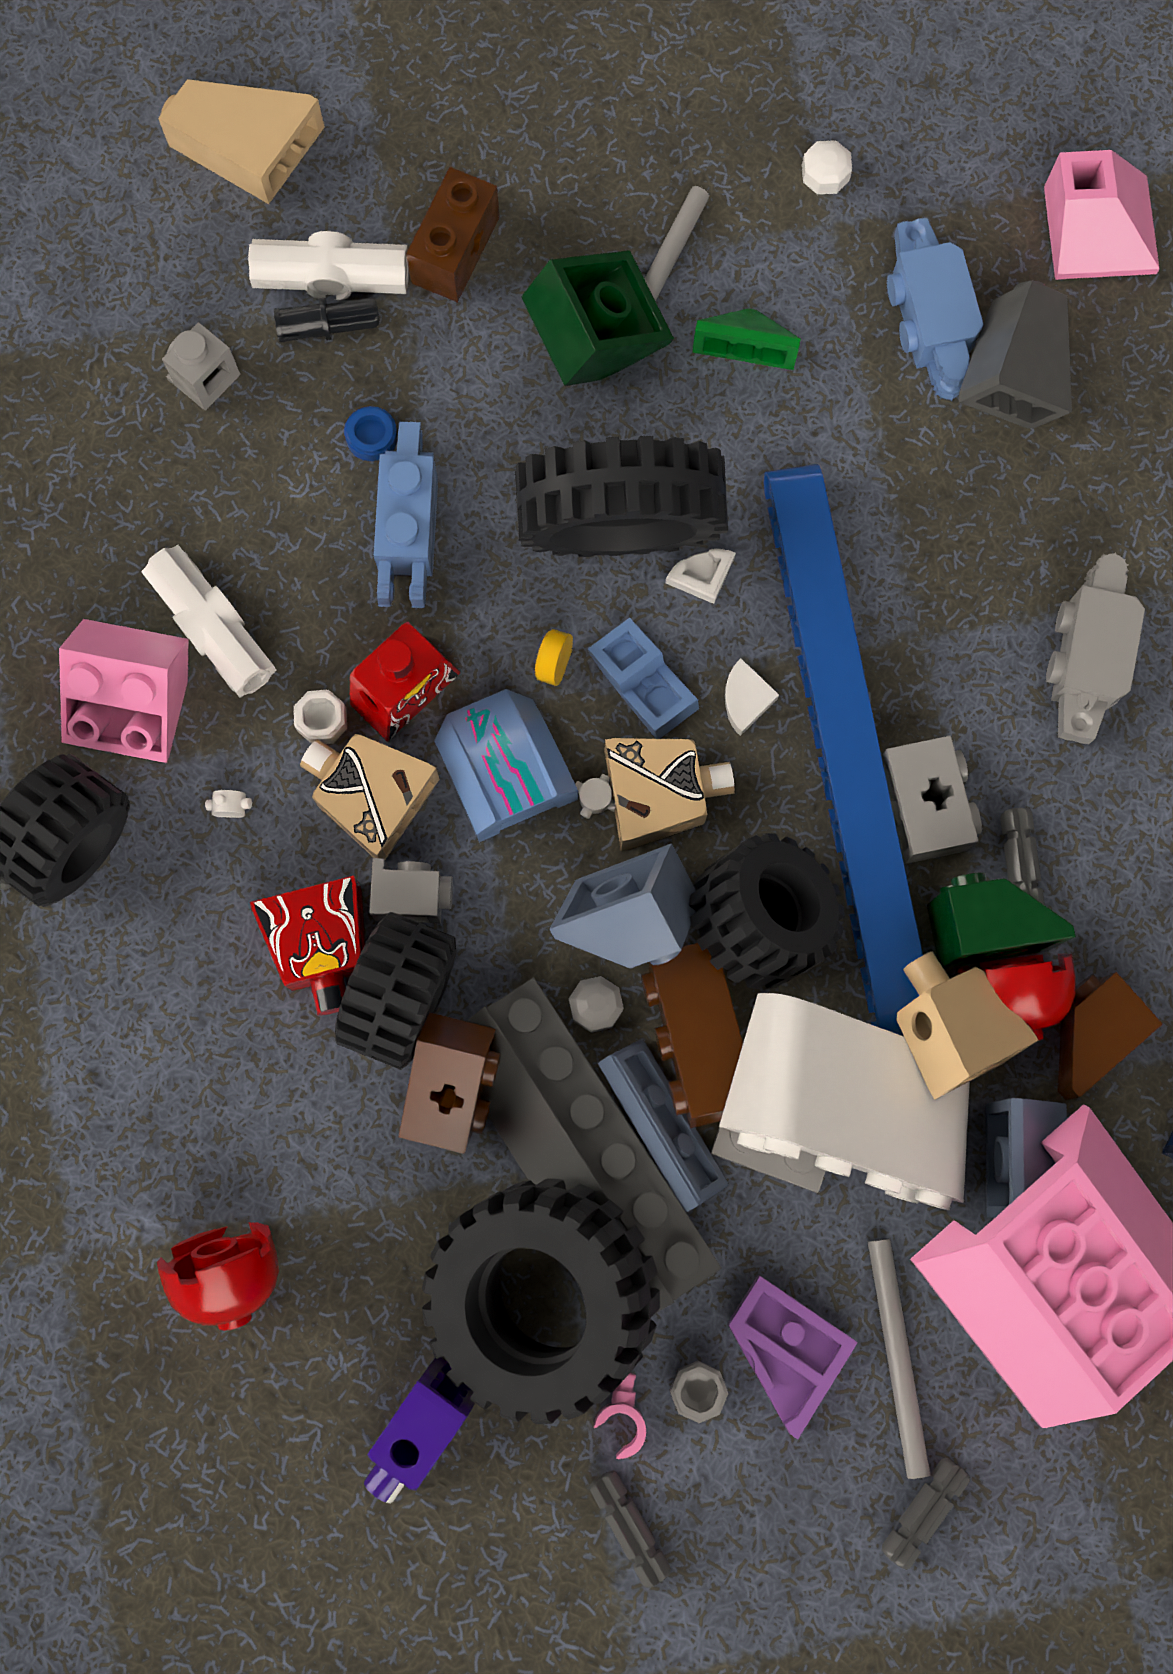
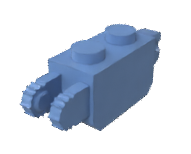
[887,218,984,401]
[374,422,438,608]

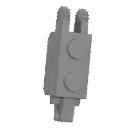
[1046,552,1145,744]

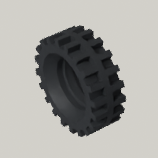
[515,436,728,558]

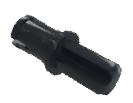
[274,298,380,343]

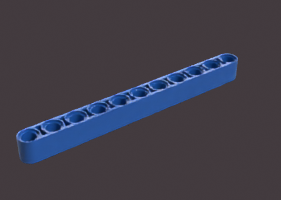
[764,464,923,1036]

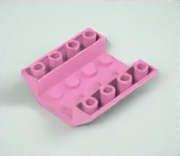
[910,1104,1173,1428]

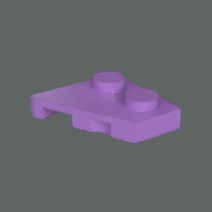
[727,1275,858,1439]

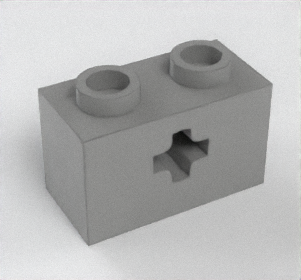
[881,735,982,864]

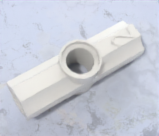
[248,231,409,300]
[141,545,276,698]

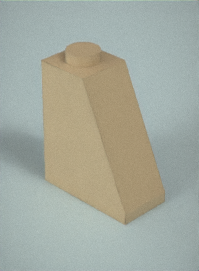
[158,79,324,204]

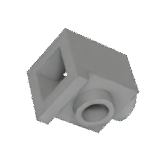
[162,322,240,411]
[370,858,453,923]

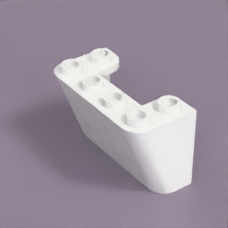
[719,993,970,1210]

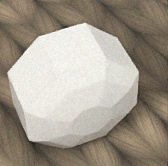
[802,141,852,194]
[294,690,347,744]

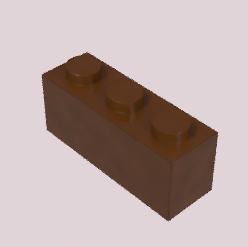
[641,943,743,1128]

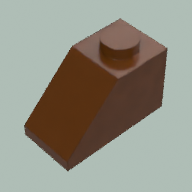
[1058,972,1163,1100]

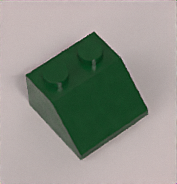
[521,250,674,386]
[927,872,1076,969]

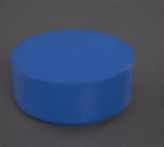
[344,406,398,461]

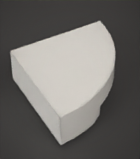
[666,549,736,604]
[725,658,779,736]

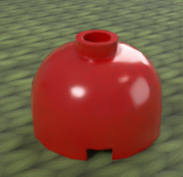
[958,953,1076,1040]
[157,1222,279,1331]

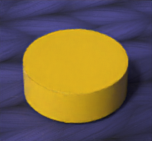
[535,629,573,686]

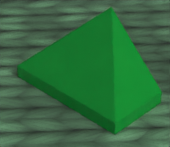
[692,308,801,370]

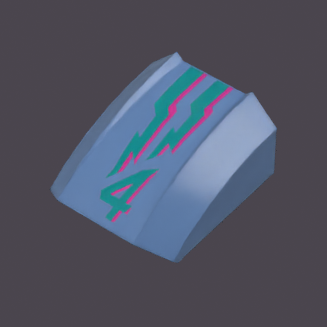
[435,689,578,842]

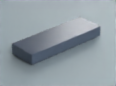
[598,1039,729,1212]

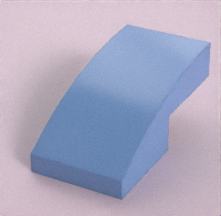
[588,618,699,739]

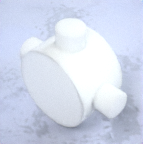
[575,774,616,819]
[205,790,252,818]

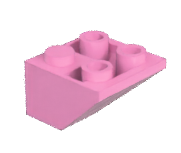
[1044,150,1159,280]

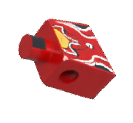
[350,622,460,742]
[250,875,365,1015]

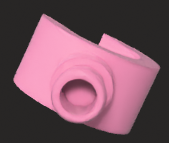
[594,1373,646,1459]

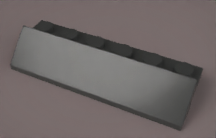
[466,978,722,1313]

